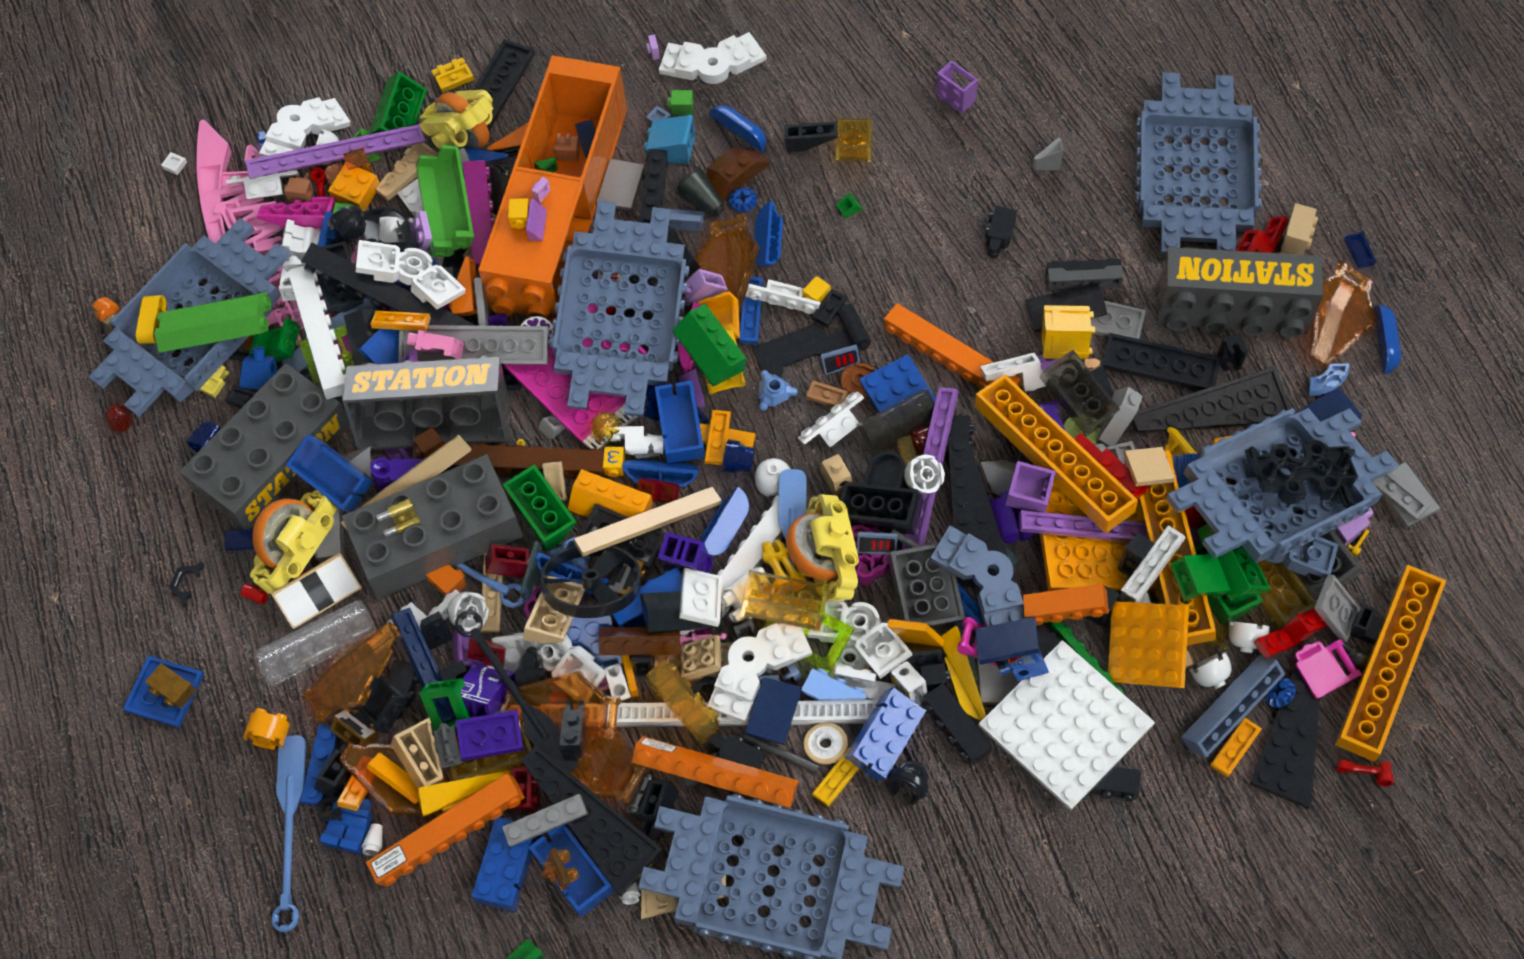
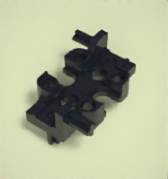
[1244,440,1358,508]

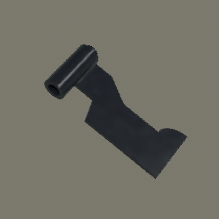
[752,304,871,377]

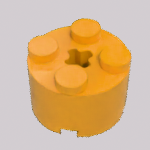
[243,708,290,750]

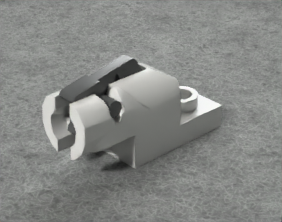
[605,426,663,460]

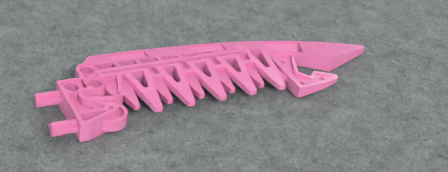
[197,120,335,346]

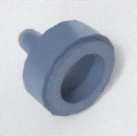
[782,663,802,682]

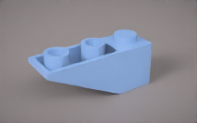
[801,668,867,701]

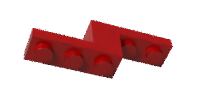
[1236,216,1289,253]
[1074,433,1149,500]
[1254,609,1328,659]

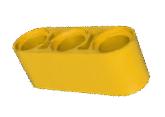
[136,295,167,344]

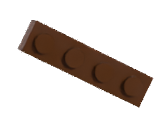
[599,627,680,655]

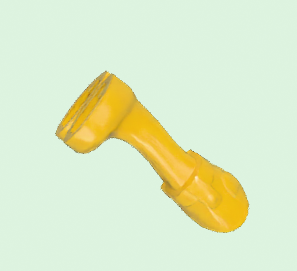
[761,539,806,595]

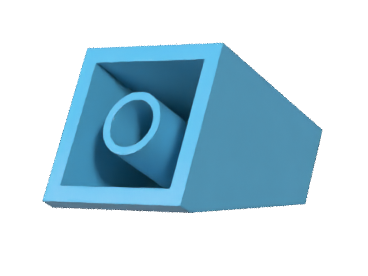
[644,115,695,165]

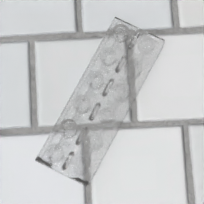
[254,600,378,687]

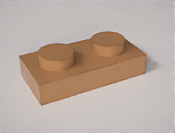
[806,380,848,408]

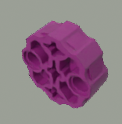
[851,525,889,585]

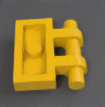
[431,57,474,93]

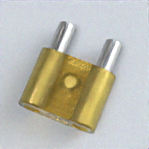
[376,498,421,537]

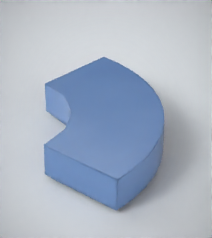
[1309,363,1349,396]

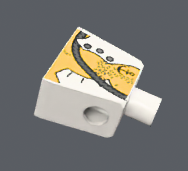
[891,662,927,705]

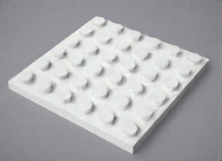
[979,640,1155,811]

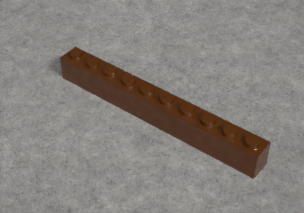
[412,442,604,478]

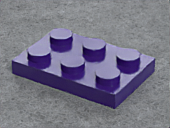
[456,710,523,761]

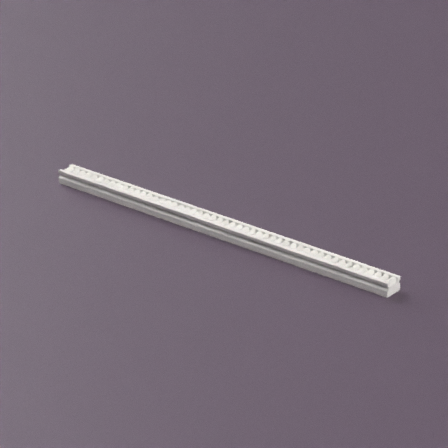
[498,700,886,728]

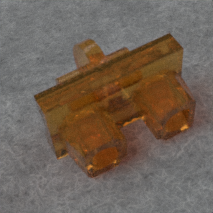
[541,847,579,891]

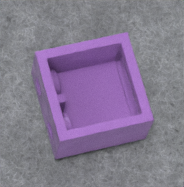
[936,60,978,113]
[1005,461,1056,513]

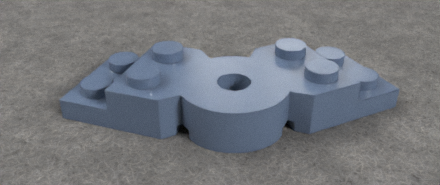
[1238,492,1339,579]
[929,525,1025,627]

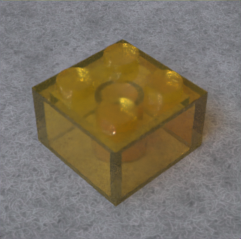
[836,118,872,161]

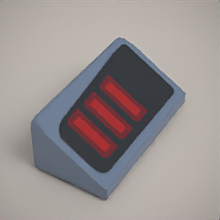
[821,345,860,375]
[857,532,897,555]

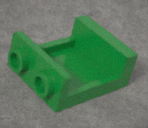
[249,318,301,362]
[1170,554,1231,601]

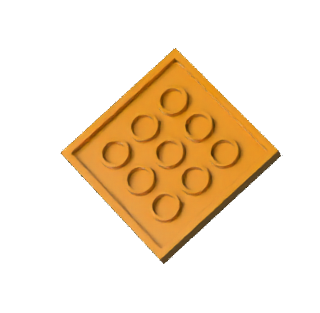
[1108,601,1189,688]

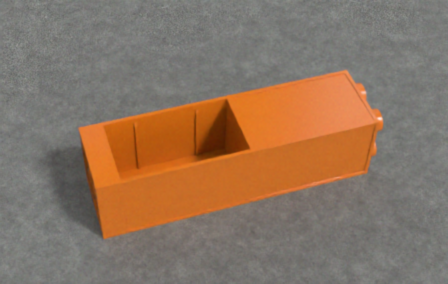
[478,55,627,320]

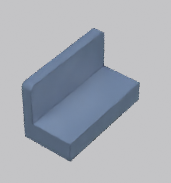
[669,209,704,231]

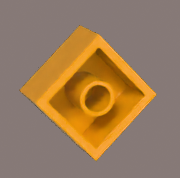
[328,162,380,212]

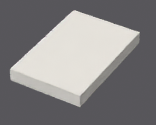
[679,568,722,627]

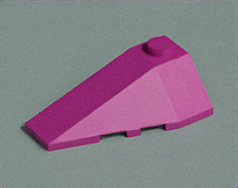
[257,197,335,230]

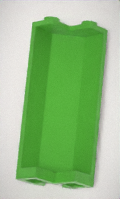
[416,145,474,257]
[154,292,272,353]

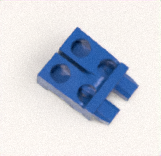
[319,799,374,855]

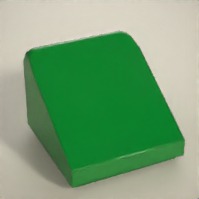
[534,157,558,173]
[836,193,863,218]

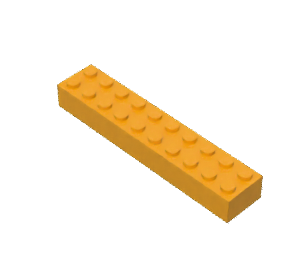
[975,374,1138,534]
[1139,450,1216,646]
[1335,565,1446,762]

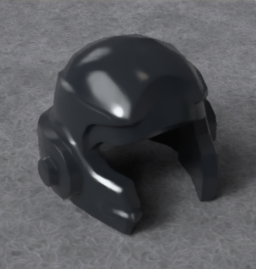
[327,205,366,242]
[887,761,929,805]

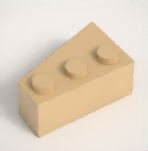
[1280,203,1318,255]
[391,717,443,789]

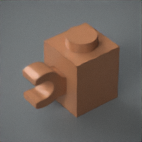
[553,133,580,161]
[284,172,314,203]

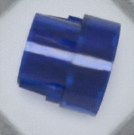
[187,421,221,453]
[722,439,755,473]

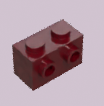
[485,544,530,578]
[511,767,540,814]

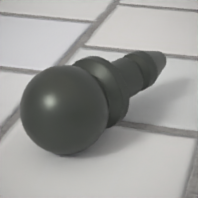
[1335,638,1368,668]

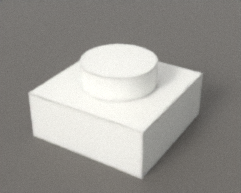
[161,152,187,175]

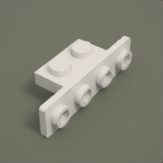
[225,170,299,200]
[746,279,820,314]
[798,392,864,447]
[823,665,895,700]

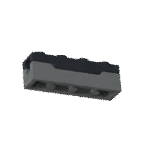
[1046,258,1124,291]

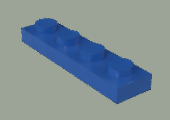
[739,277,763,345]
[300,724,338,806]

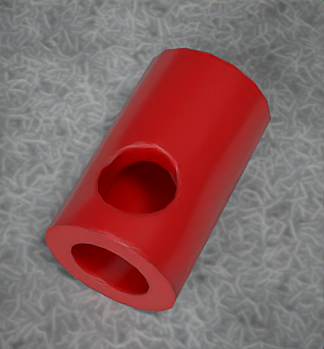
[241,583,269,605]

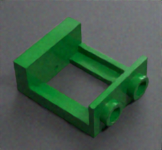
[419,678,470,733]

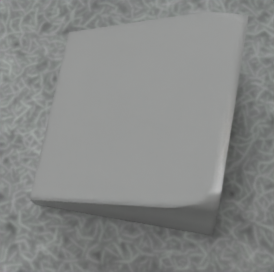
[539,415,565,440]

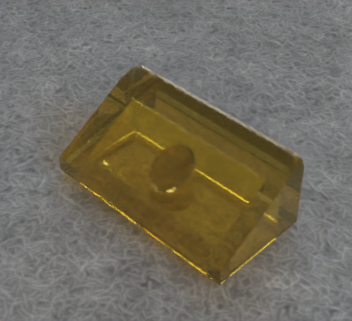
[897,435,917,466]

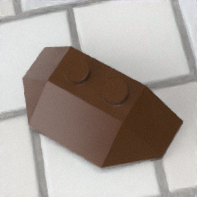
[707,147,770,201]

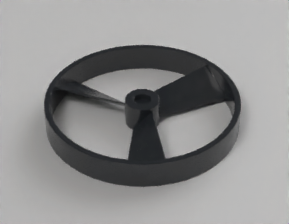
[333,207,417,264]
[540,546,641,618]

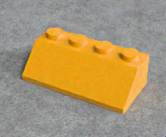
[567,469,653,519]

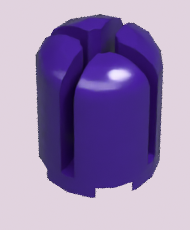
[989,491,1035,544]

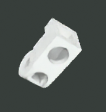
[604,663,631,703]

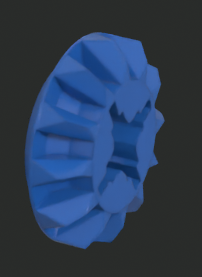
[729,186,757,212]
[1264,678,1296,708]

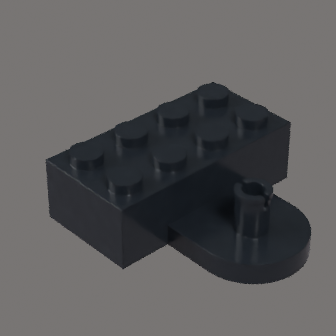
[840,451,924,535]

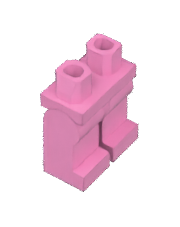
[407,330,464,359]

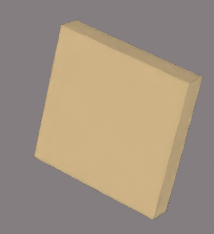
[1124,447,1175,486]
[681,635,721,681]

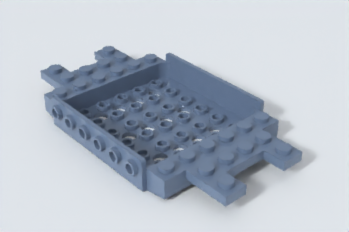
[1135,72,1262,256]
[550,201,689,417]
[89,218,291,417]
[1166,408,1399,563]
[638,794,905,959]

